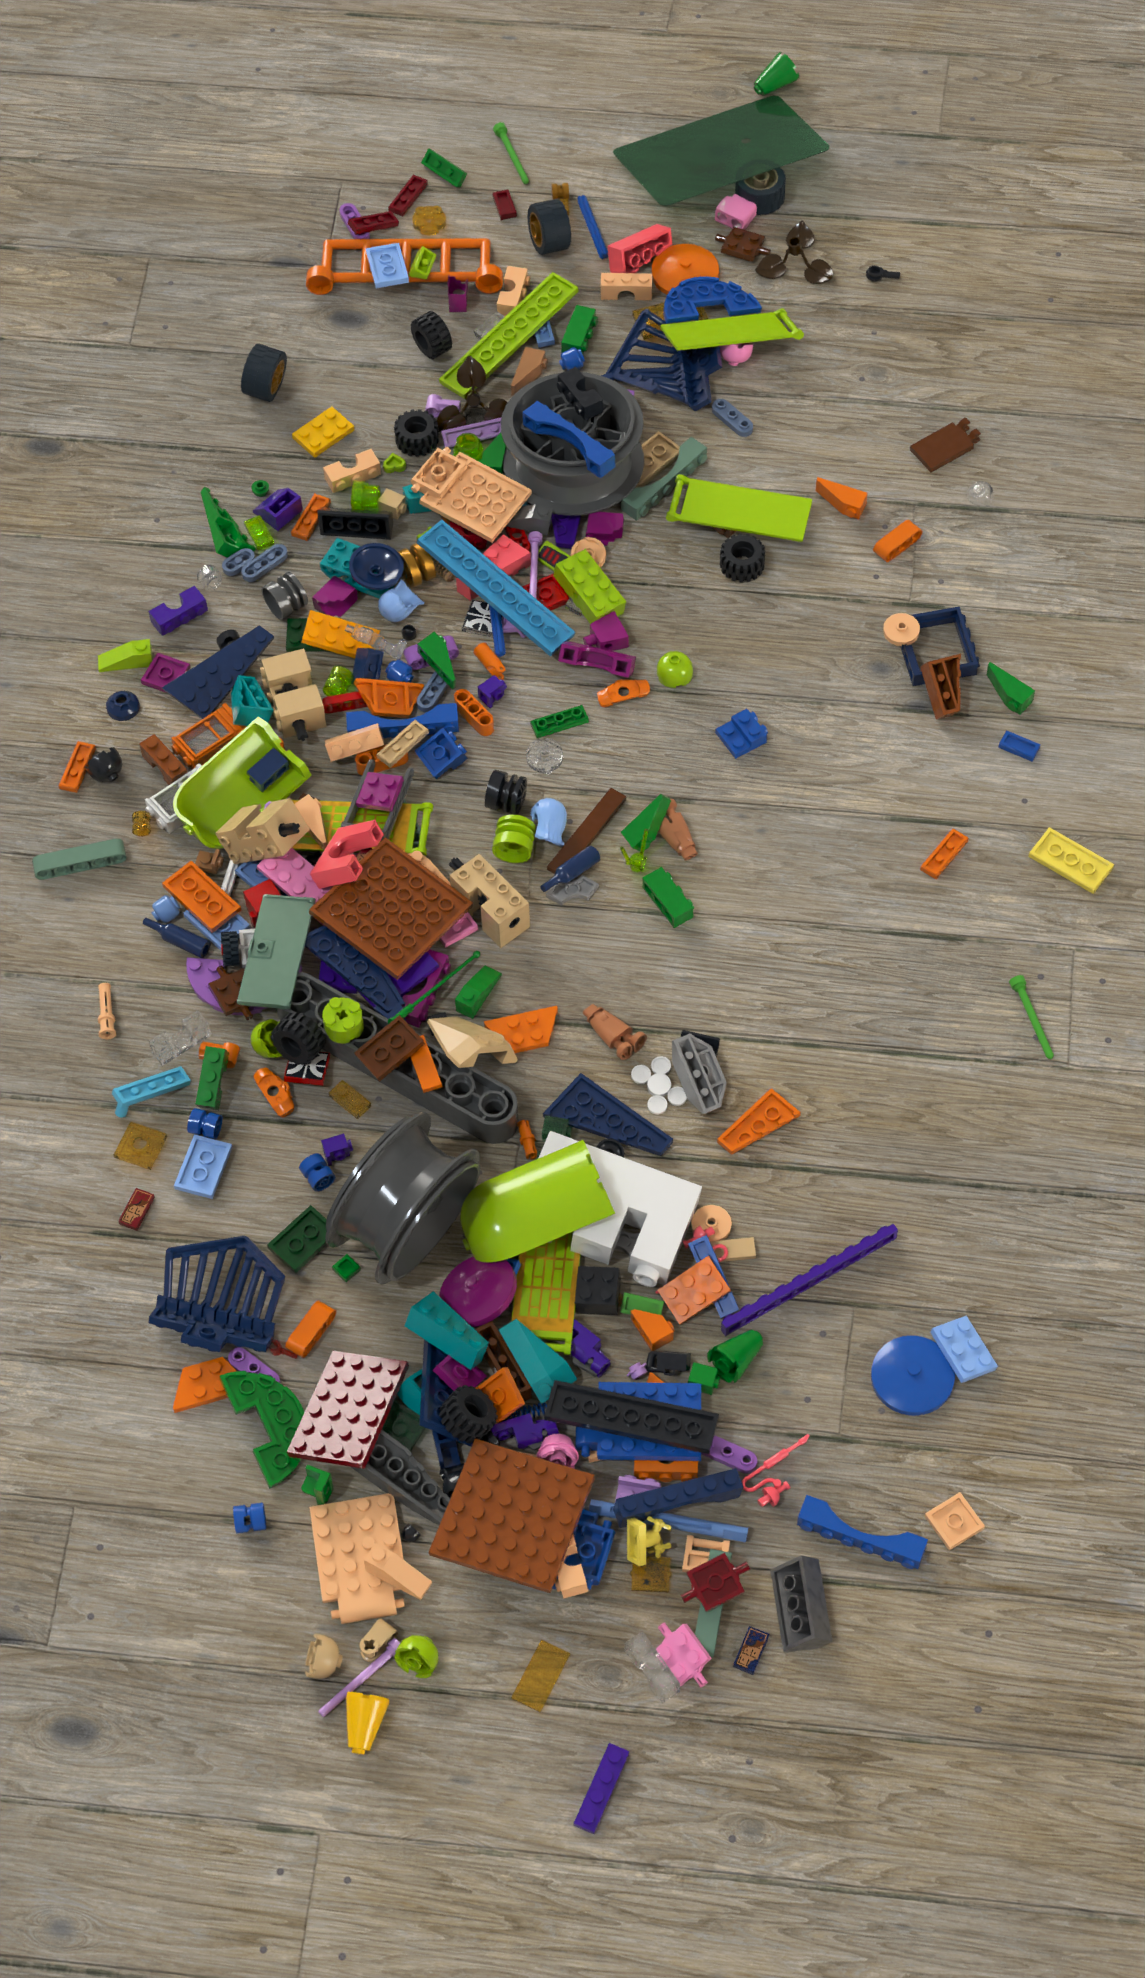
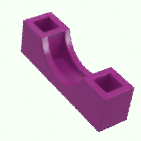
[558,641,636,678]
[402,949,451,1028]

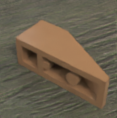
[511,347,548,397]

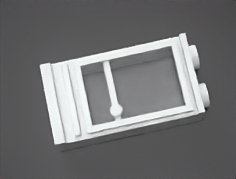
[145,763,202,834]

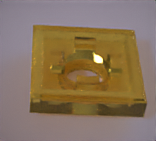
[113,1122,167,1170]

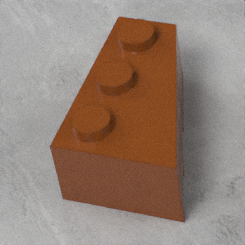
[920,654,961,720]

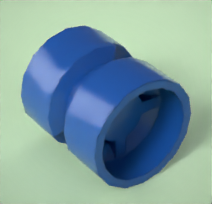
[187,1108,223,1140]
[299,1153,336,1192]
[233,1502,266,1534]

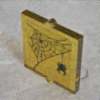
[630,1556,672,1593]

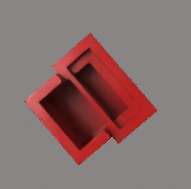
[243,879,281,929]

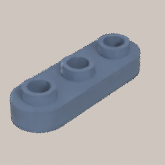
[712,399,753,437]
[241,544,288,582]
[417,672,448,712]

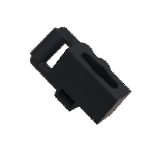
[645,1351,691,1376]

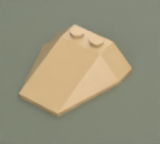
[427,1016,518,1068]

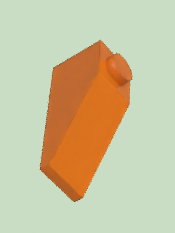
[816,477,868,519]

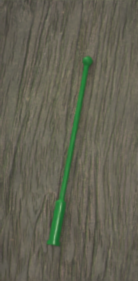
[388,951,480,1024]

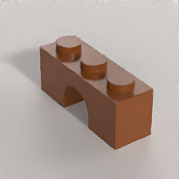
[139,734,188,785]

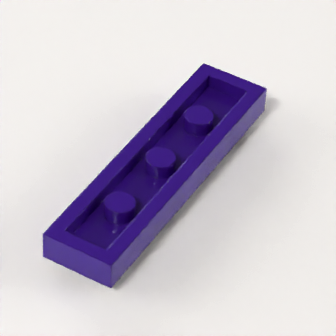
[573,1743,629,1834]

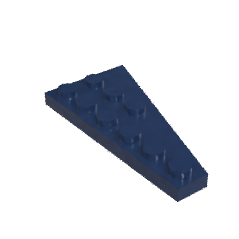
[162,625,274,719]
[305,925,405,1014]
[543,1073,673,1156]
[419,1339,473,1447]

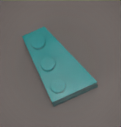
[231,675,274,726]

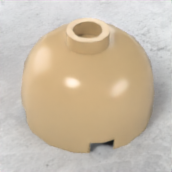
[305,1634,343,1679]

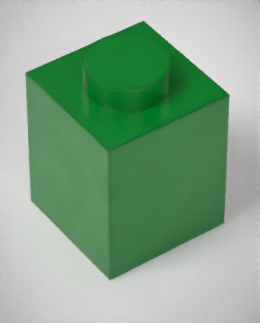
[688,1362,720,1395]

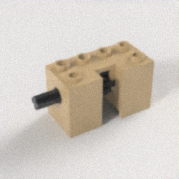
[260,648,327,741]
[215,798,310,864]
[449,854,530,948]

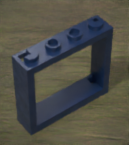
[900,607,980,686]

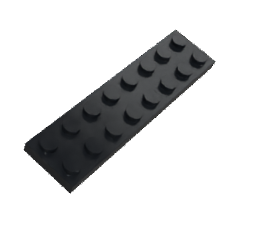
[544,1380,719,1454]

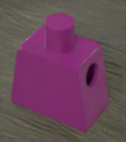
[583,611,629,651]

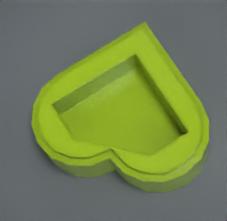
[383,453,406,473]

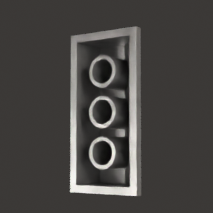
[770,1555,833,1652]

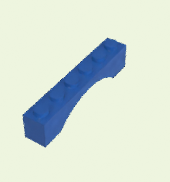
[522,401,615,478]
[346,703,459,738]
[797,1495,928,1569]

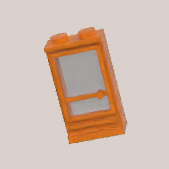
[171,703,247,769]

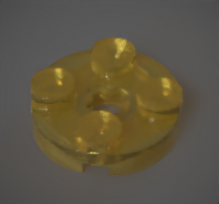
[412,206,446,235]

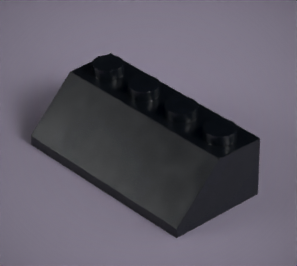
[317,507,393,540]

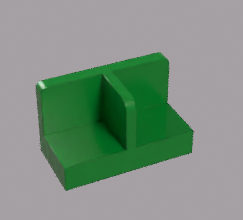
[301,1465,334,1505]

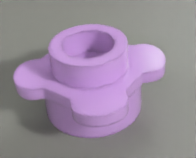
[627,1362,647,1380]

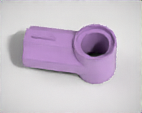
[425,394,461,418]

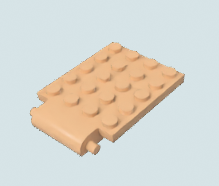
[411,447,532,543]
[309,1493,405,1624]

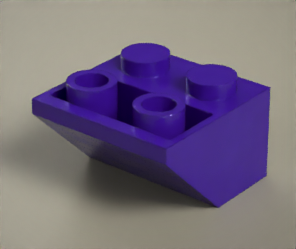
[253,488,303,531]

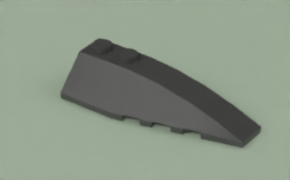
[351,1430,450,1525]

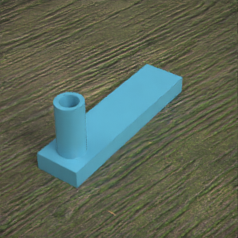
[112,1066,191,1118]

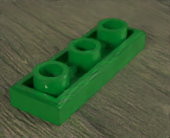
[530,705,589,739]

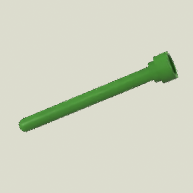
[493,122,529,184]
[1009,975,1054,1059]

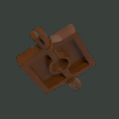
[715,227,771,262]
[208,966,253,1020]

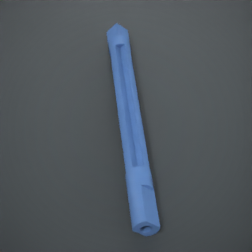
[589,1499,748,1542]

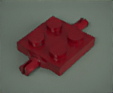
[681,1553,750,1612]

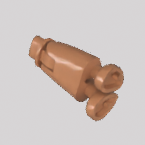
[658,799,698,861]
[583,1004,647,1060]

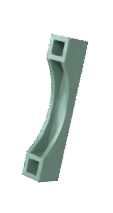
[621,437,707,521]

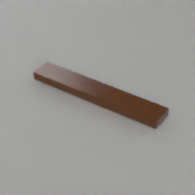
[547,788,626,874]

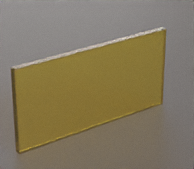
[511,1640,570,1713]

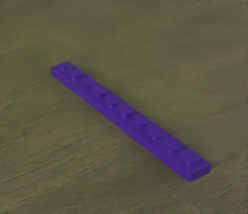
[721,1224,898,1337]

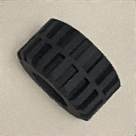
[410,311,452,359]
[394,409,439,457]
[720,534,765,583]
[271,1012,325,1065]
[439,1385,498,1444]

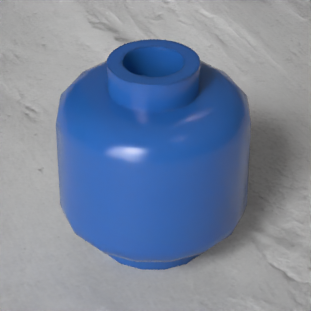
[559,347,585,370]
[385,660,414,683]

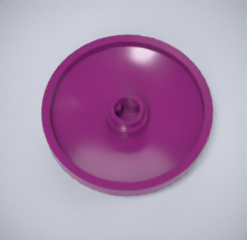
[439,1257,517,1327]

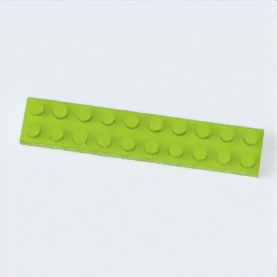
[439,272,579,399]

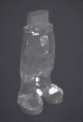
[345,624,408,660]

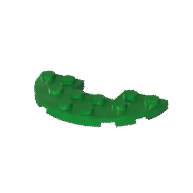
[219,1371,304,1489]

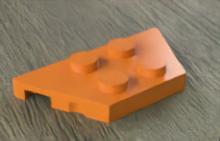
[354,678,424,718]
[484,1006,558,1053]
[173,1357,237,1413]

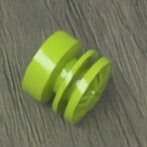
[492,814,536,863]

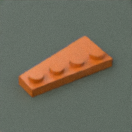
[717,1088,801,1155]

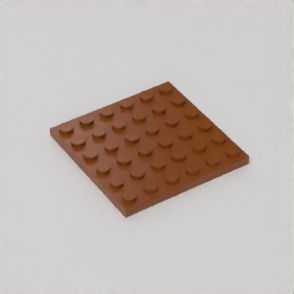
[309,838,473,980]
[429,1439,595,1593]

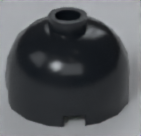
[84,747,123,782]

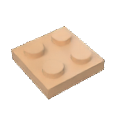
[925,1492,985,1551]

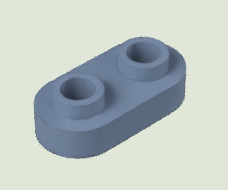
[222,548,255,576]

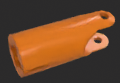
[474,642,505,680]

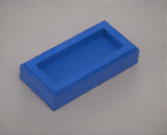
[998,730,1041,762]

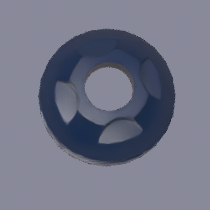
[106,691,140,721]

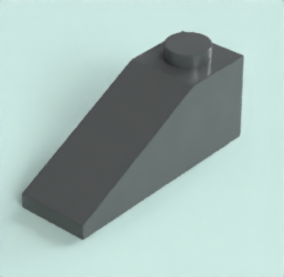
[506,504,553,535]

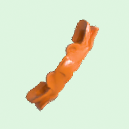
[597,679,650,707]
[254,1067,295,1118]

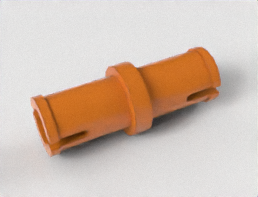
[517,1120,538,1160]

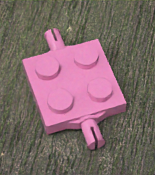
[653,1623,712,1688]

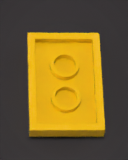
[292,406,355,458]

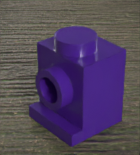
[477,675,507,708]
[321,1133,353,1166]

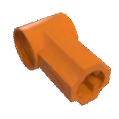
[198,1041,240,1068]

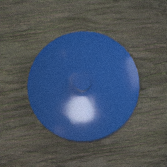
[871,1336,955,1416]

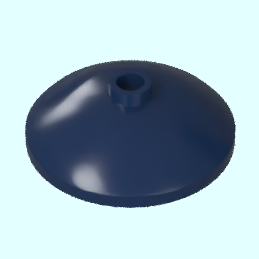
[349,543,404,590]

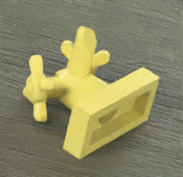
[627,1516,671,1566]

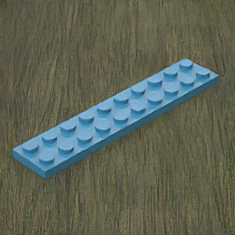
[417,520,575,657]

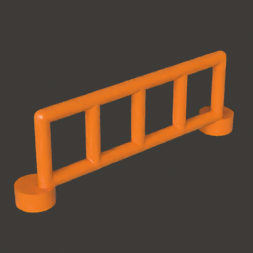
[306,238,503,295]

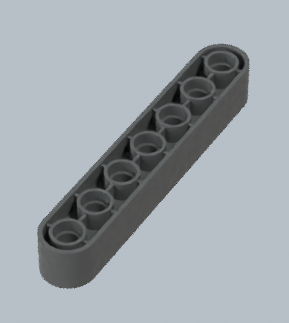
[277,972,519,1144]

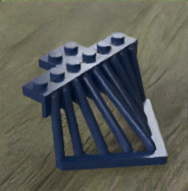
[606,309,722,411]
[148,1236,285,1352]

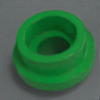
[252,480,269,497]

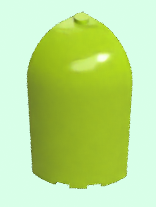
[173,717,312,849]
[460,1140,615,1262]

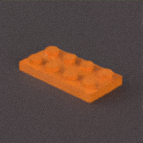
[162,861,242,933]

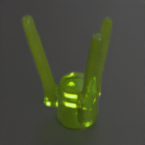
[620,829,648,872]

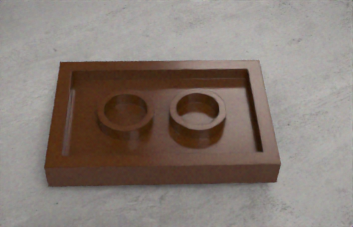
[354,1015,425,1082]

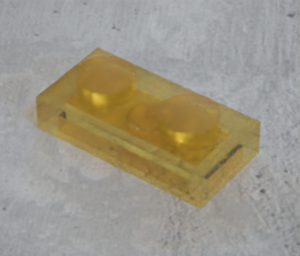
[329,1080,371,1119]

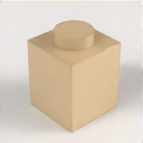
[378,489,407,520]

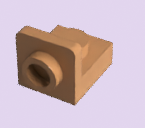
[195,849,224,874]

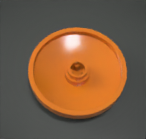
[651,244,719,295]

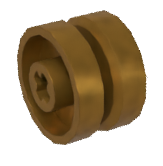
[398,543,436,588]

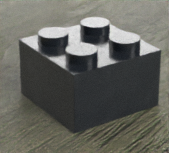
[575,1266,621,1315]

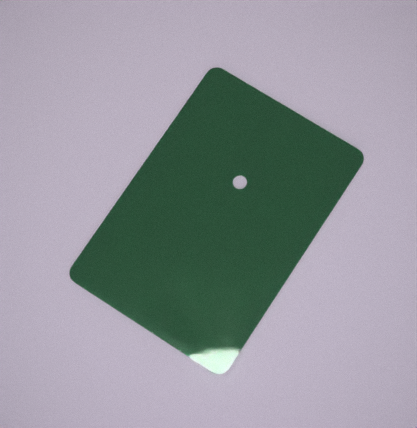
[613,95,830,206]

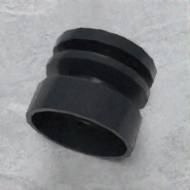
[485,770,527,815]

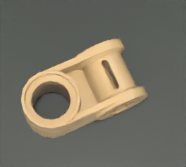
[359,1618,399,1662]

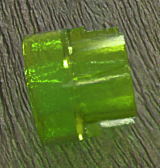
[453,433,483,461]
[351,481,380,510]

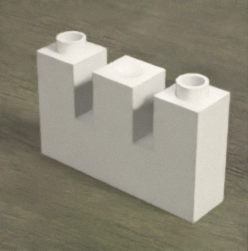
[538,1131,702,1287]

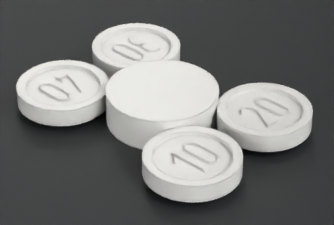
[631,1056,687,1115]

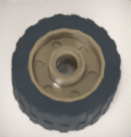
[735,159,786,215]

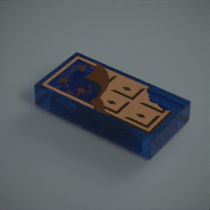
[733,1626,769,1675]

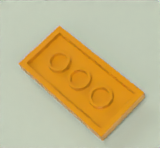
[301,610,380,658]

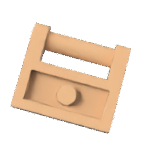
[682,1535,730,1572]

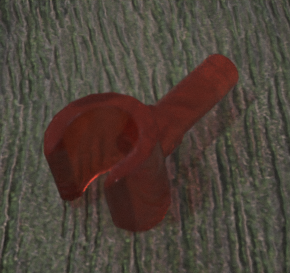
[269,1340,298,1359]

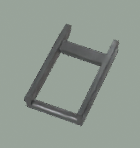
[341,759,414,842]

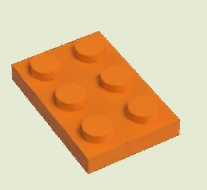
[657,1256,732,1325]
[475,1367,525,1424]

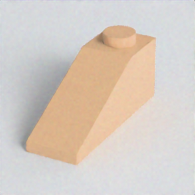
[295,794,328,850]
[364,1543,432,1600]

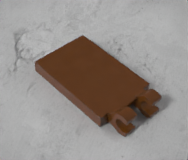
[910,417,981,473]

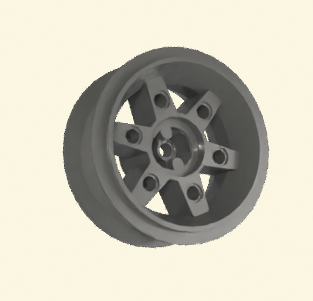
[501,372,644,515]
[325,1112,480,1285]

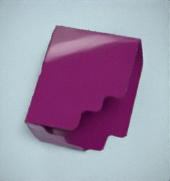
[448,275,468,312]
[585,512,624,546]
[312,576,358,617]

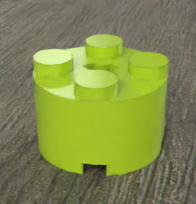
[322,997,364,1044]

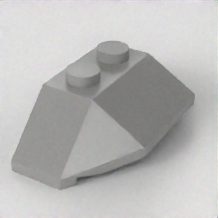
[672,1034,727,1114]

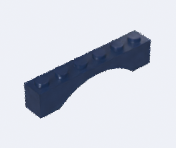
[613,1468,743,1528]

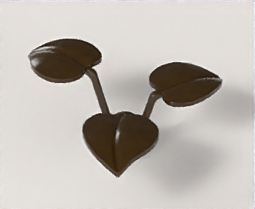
[755,220,833,284]
[437,356,508,432]

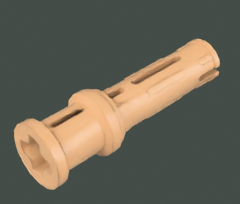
[98,983,116,1040]

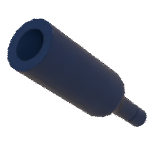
[540,846,601,892]
[143,918,211,958]

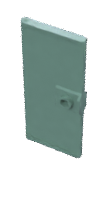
[237,894,316,1010]

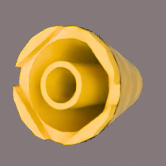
[346,1692,389,1755]

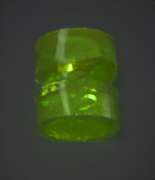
[323,666,354,697]

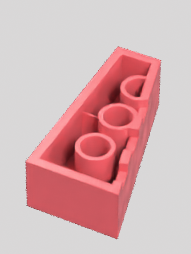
[607,224,672,273]
[456,534,531,601]

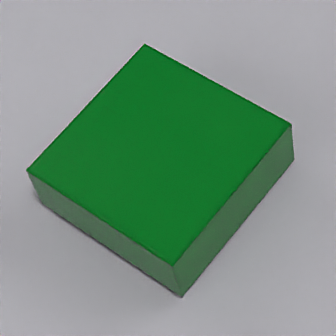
[332,1254,361,1282]

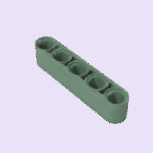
[32,839,127,880]
[695,1549,732,1657]

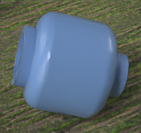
[151,895,181,923]

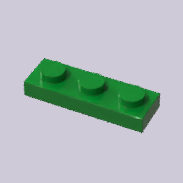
[421,148,468,188]

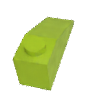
[98,639,153,672]

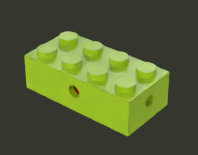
[554,549,626,624]

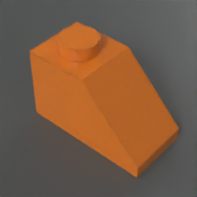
[631,1309,675,1351]

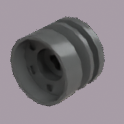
[261,572,308,620]

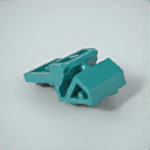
[320,538,396,598]

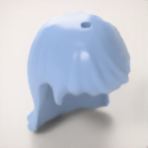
[378,579,424,622]
[530,798,567,847]

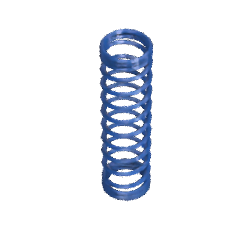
[502,1400,549,1422]

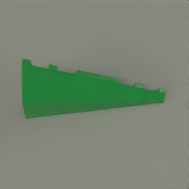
[201,487,256,558]

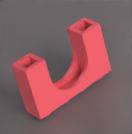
[310,820,384,889]

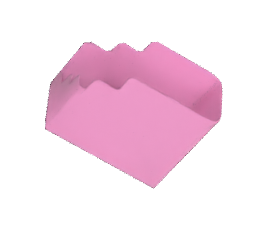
[715,194,757,230]

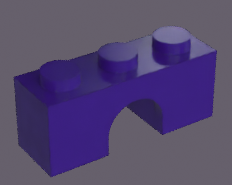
[148,586,208,636]

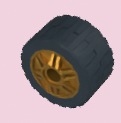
[527,199,571,255]
[241,343,287,402]

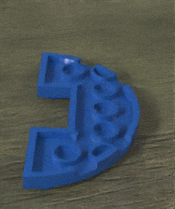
[663,277,762,324]

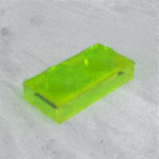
[244,515,274,551]

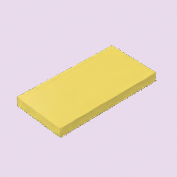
[1028,827,1114,894]

